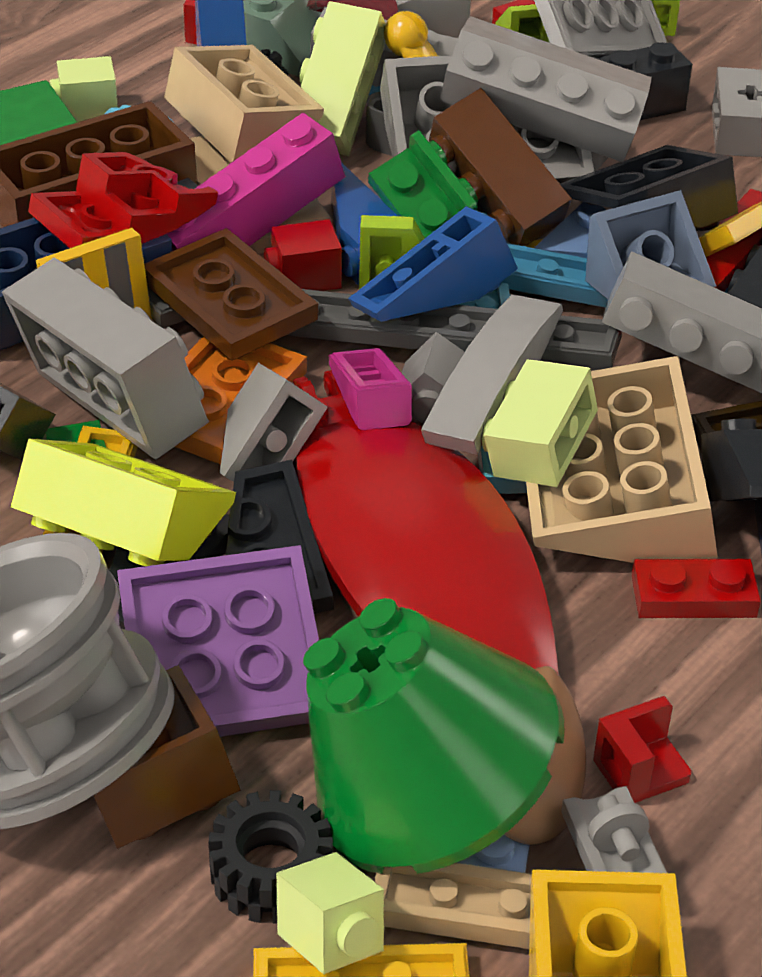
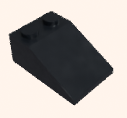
[560,145,738,231]

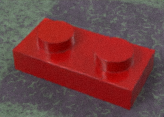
[631,559,761,618]

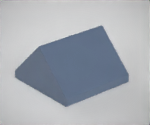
[585,190,716,300]

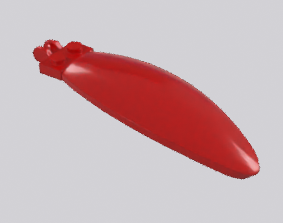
[293,370,558,673]

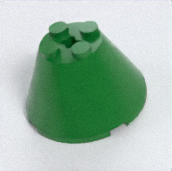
[303,598,565,874]

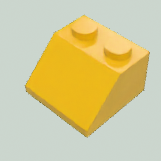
[529,870,687,977]

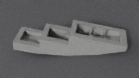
[421,295,563,455]

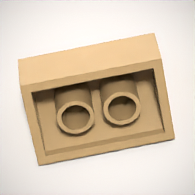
[164,45,324,164]

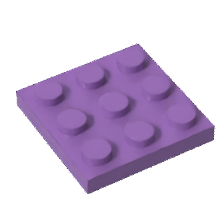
[117,545,319,737]

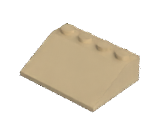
[526,356,718,563]

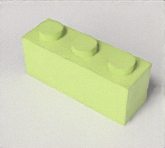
[300,1,386,156]

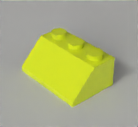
[11,439,236,566]

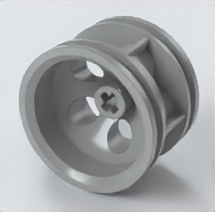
[0,533,174,829]

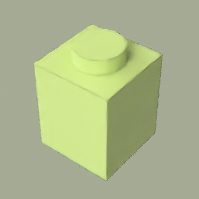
[50,56,118,122]
[277,852,384,974]

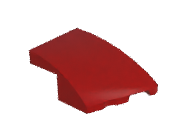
[28,152,219,248]

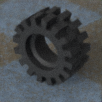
[208,790,333,924]

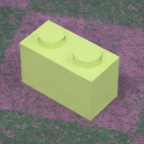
[482,359,598,487]

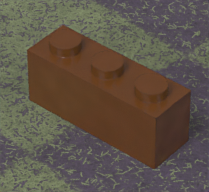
[429,88,572,246]

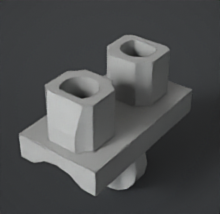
[562,786,667,873]

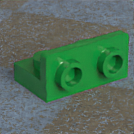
[368,130,478,238]

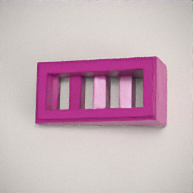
[329,348,412,430]

